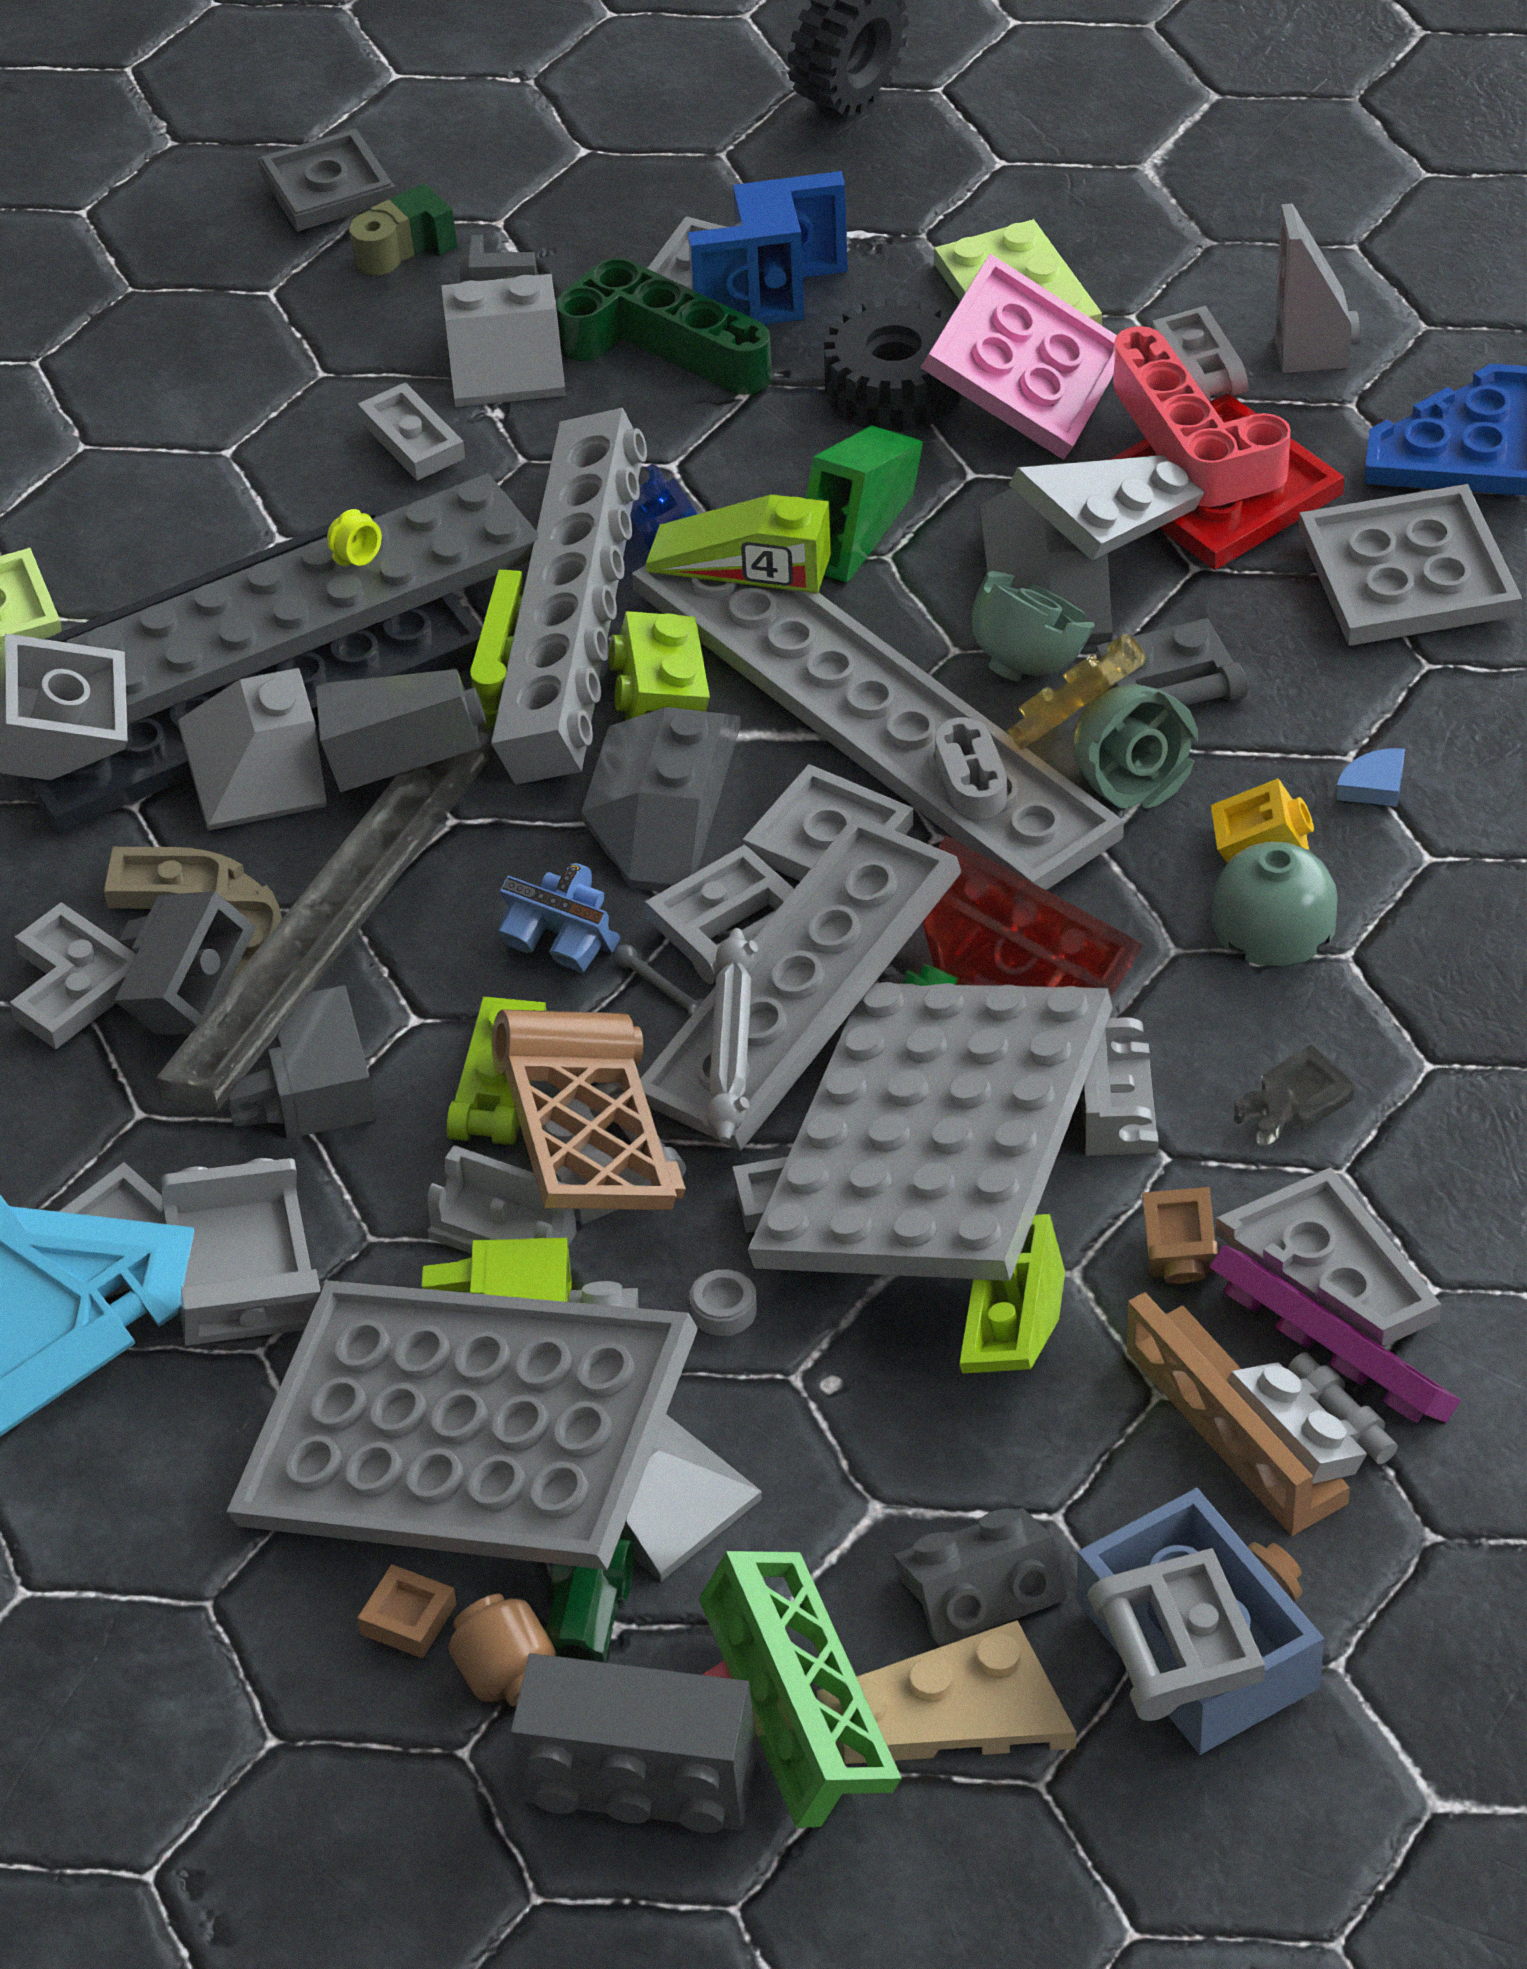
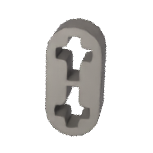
[935,717,1007,819]

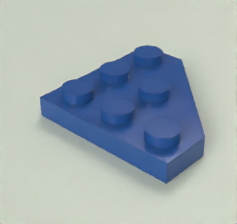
[1364,364,1527,496]

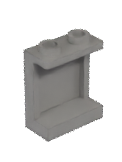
[162,1158,321,1346]

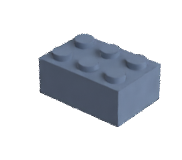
[1077,1488,1324,1755]

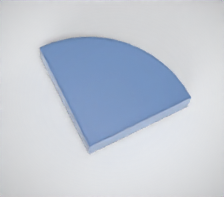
[1336,748,1405,807]

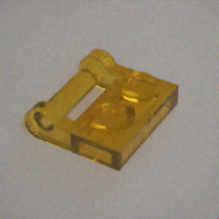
[1007,634,1146,750]

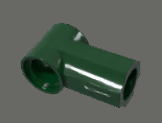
[546,1539,634,1663]

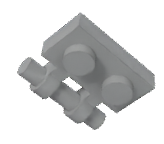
[1227,1352,1398,1484]

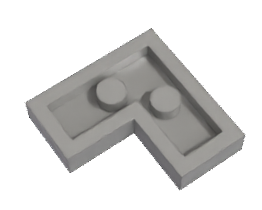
[9,902,136,1049]

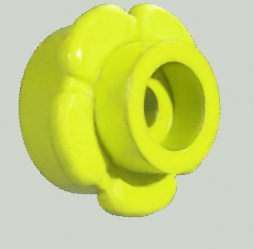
[327,509,382,566]

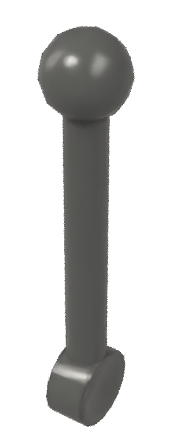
[613,944,705,1018]

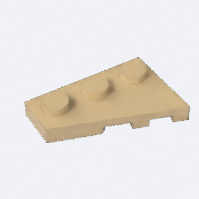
[817,1620,1076,1764]

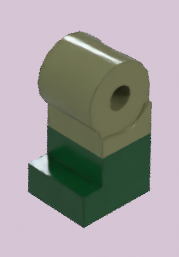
[349,183,458,275]

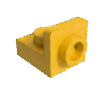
[1211,778,1314,863]

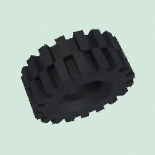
[787,0,909,116]
[823,298,963,431]

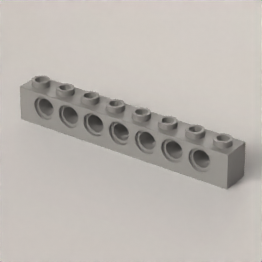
[491,408,647,785]

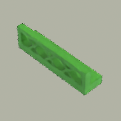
[698,1551,902,1828]

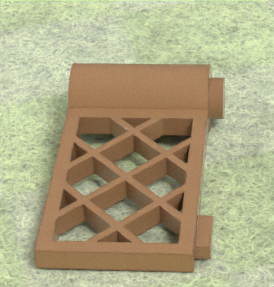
[492,1009,686,1210]

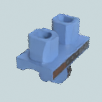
[498,863,620,973]

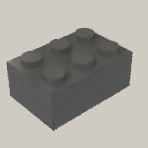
[511,1653,757,1833]

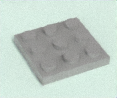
[1298,484,1522,646]

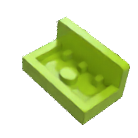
[608,611,710,721]

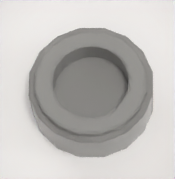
[690,1269,757,1336]

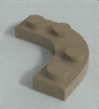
[104,847,285,1001]

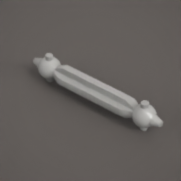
[703,928,758,1142]

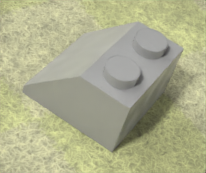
[441,274,566,408]
[0,633,128,780]

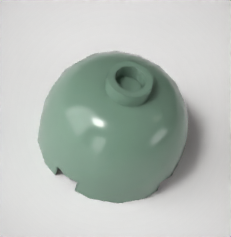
[971,571,1095,682]
[1073,683,1198,809]
[1211,841,1338,966]

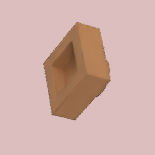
[357,1564,457,1658]

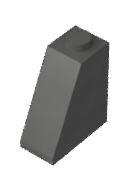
[316,669,486,792]

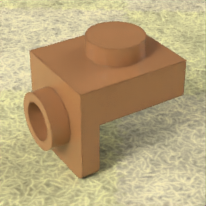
[1142,1187,1218,1284]

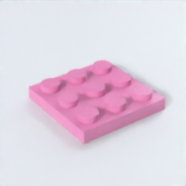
[920,254,1117,460]

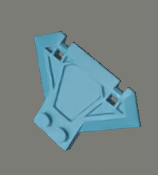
[0,1195,195,1437]

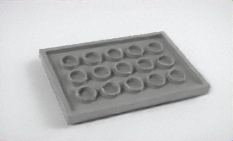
[748,982,1113,1281]
[227,1280,698,1570]

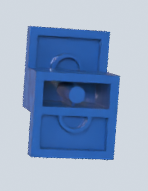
[688,171,848,325]

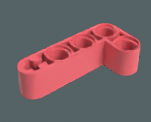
[1113,326,1291,507]

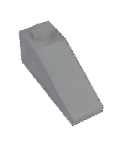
[1274,203,1360,373]

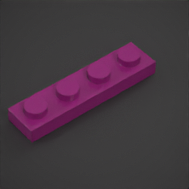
[1209,1244,1461,1423]

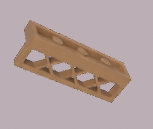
[1127,1292,1350,1536]

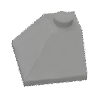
[178,668,327,831]
[619,1414,762,1582]

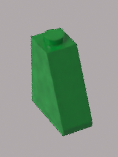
[806,426,923,582]

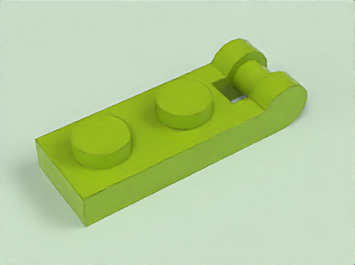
[471,569,524,727]
[447,997,547,1146]

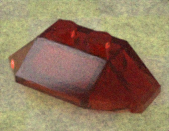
[923,835,1144,999]

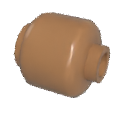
[448,1594,556,1706]

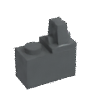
[114,891,257,1035]
[225,985,376,1139]

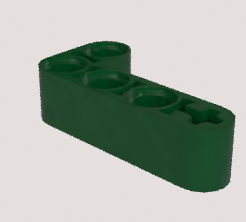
[556,258,772,395]

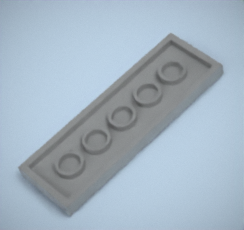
[640,814,961,1151]

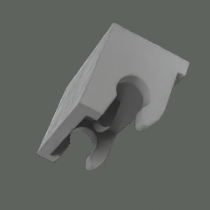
[1080,1017,1158,1156]
[428,1145,577,1254]

